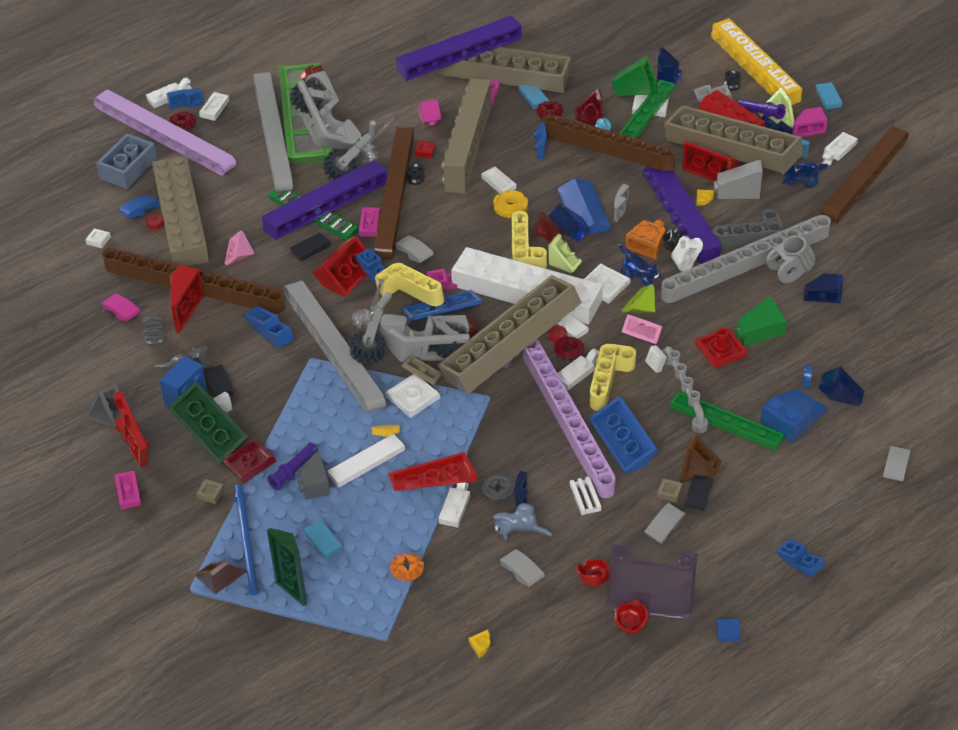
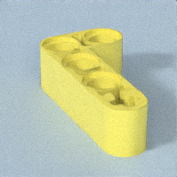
[512,211,547,269]
[375,263,445,306]
[590,344,636,411]

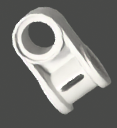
[671,236,703,271]

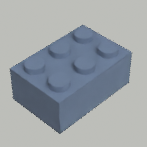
[96,133,158,189]

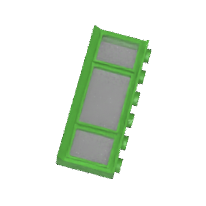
[278,62,332,165]

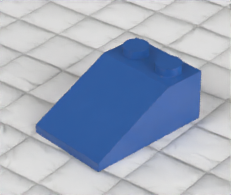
[760,388,828,443]

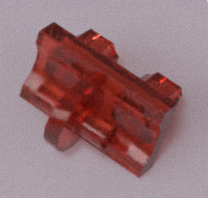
[533,212,565,244]

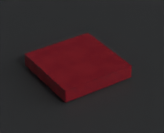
[222,438,276,483]

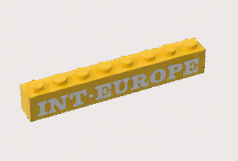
[711,19,802,105]

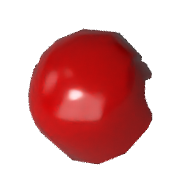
[576,559,611,587]
[615,600,648,634]

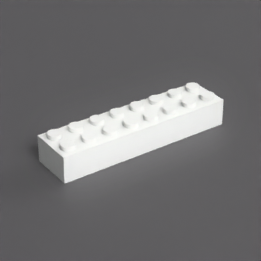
[451,247,603,325]

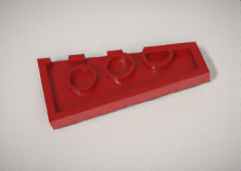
[388,452,478,491]

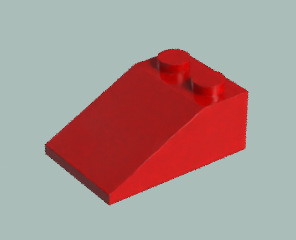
[170,265,204,333]

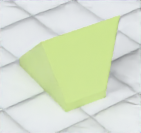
[759,88,794,127]
[548,234,582,273]

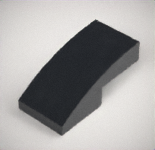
[684,475,713,511]

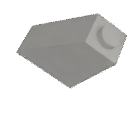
[713,160,762,199]

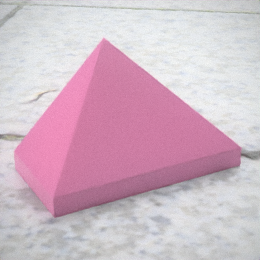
[224,230,255,265]
[622,314,663,344]

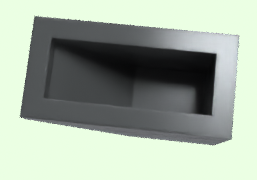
[298,452,330,500]

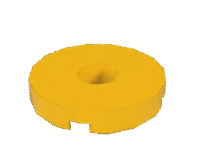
[493,190,528,218]

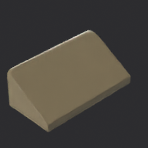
[401,355,443,385]

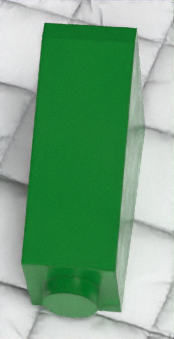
[611,56,658,96]
[735,297,787,346]

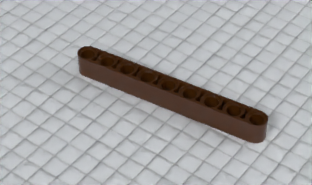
[543,115,675,171]
[820,126,909,224]

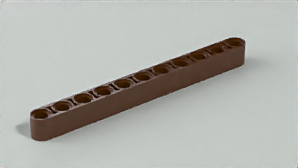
[374,127,414,259]
[102,248,285,314]

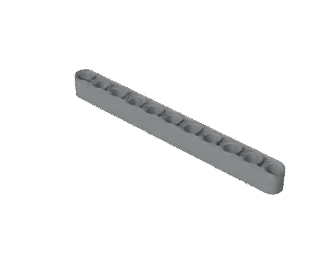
[253,72,293,192]
[661,215,831,303]
[284,280,386,413]

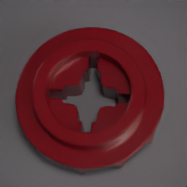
[536,100,563,119]
[169,111,196,130]
[554,337,584,361]

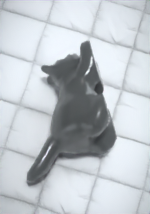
[155,345,212,370]

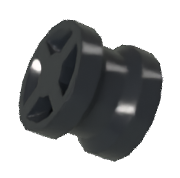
[724,70,741,91]
[406,163,424,185]

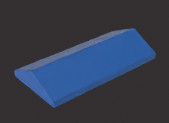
[558,178,611,236]
[401,290,482,324]
[588,396,658,474]

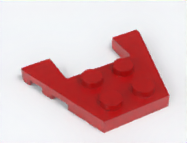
[114,390,150,467]

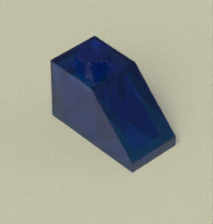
[657,47,682,86]
[548,203,590,242]
[803,274,843,304]
[818,366,865,406]

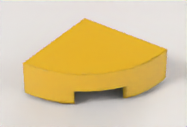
[696,190,715,206]
[372,425,400,437]
[469,629,490,658]

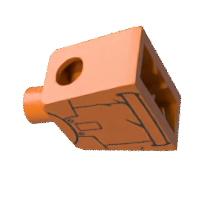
[625,220,666,260]

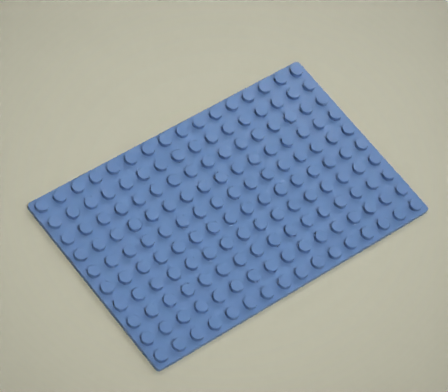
[190,358,490,641]

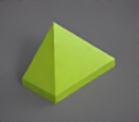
[621,284,655,313]

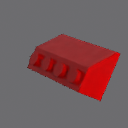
[697,90,765,127]

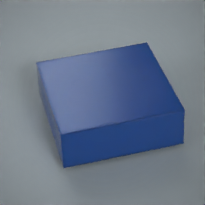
[716,619,740,641]

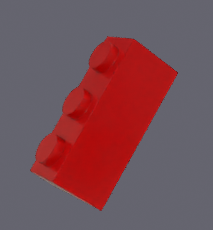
[682,141,739,181]
[312,235,367,297]

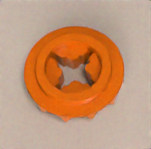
[390,551,424,581]

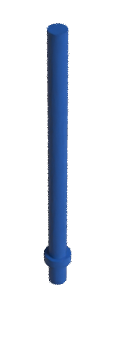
[234,485,258,596]

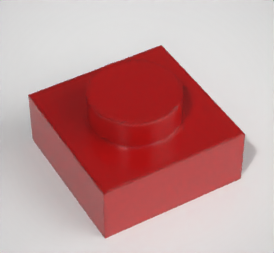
[415,141,436,159]

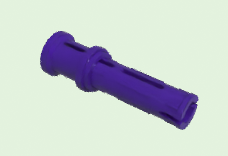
[739,99,786,119]
[267,442,318,491]

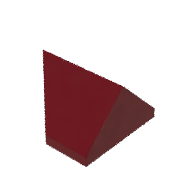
[574,89,604,127]

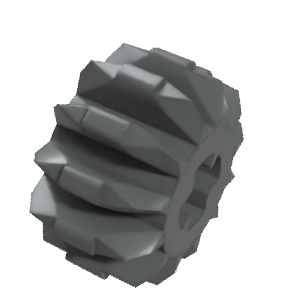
[142,314,164,346]

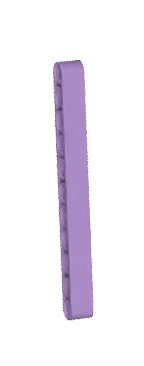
[93,90,236,176]
[522,339,615,498]

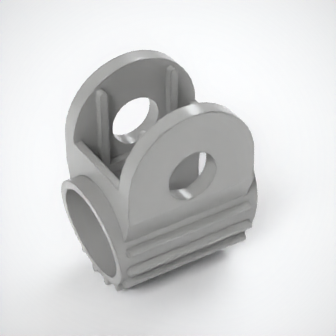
[766,235,816,283]

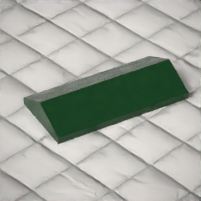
[168,381,249,465]
[267,528,307,606]

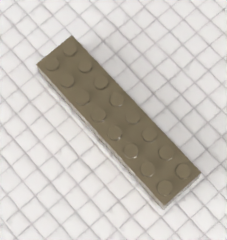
[435,39,571,93]
[441,78,491,194]
[664,105,803,174]
[152,156,209,266]
[438,275,582,394]

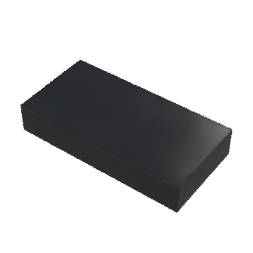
[290,232,331,261]
[204,365,233,398]

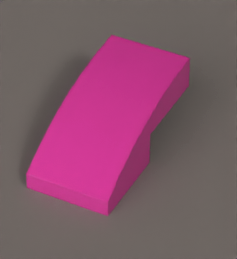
[427,268,457,290]
[101,293,141,322]

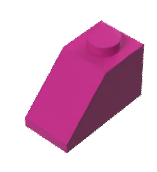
[417,99,441,126]
[792,107,827,137]

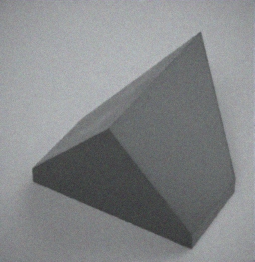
[84,384,122,427]

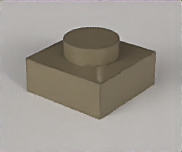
[657,478,683,503]
[196,479,224,504]

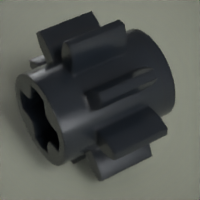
[663,229,685,252]

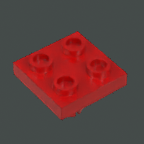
[695,327,748,369]

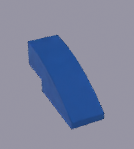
[243,306,294,348]

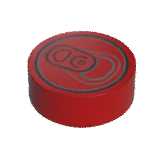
[146,214,164,230]
[548,325,567,343]

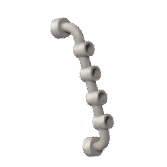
[661,346,708,433]

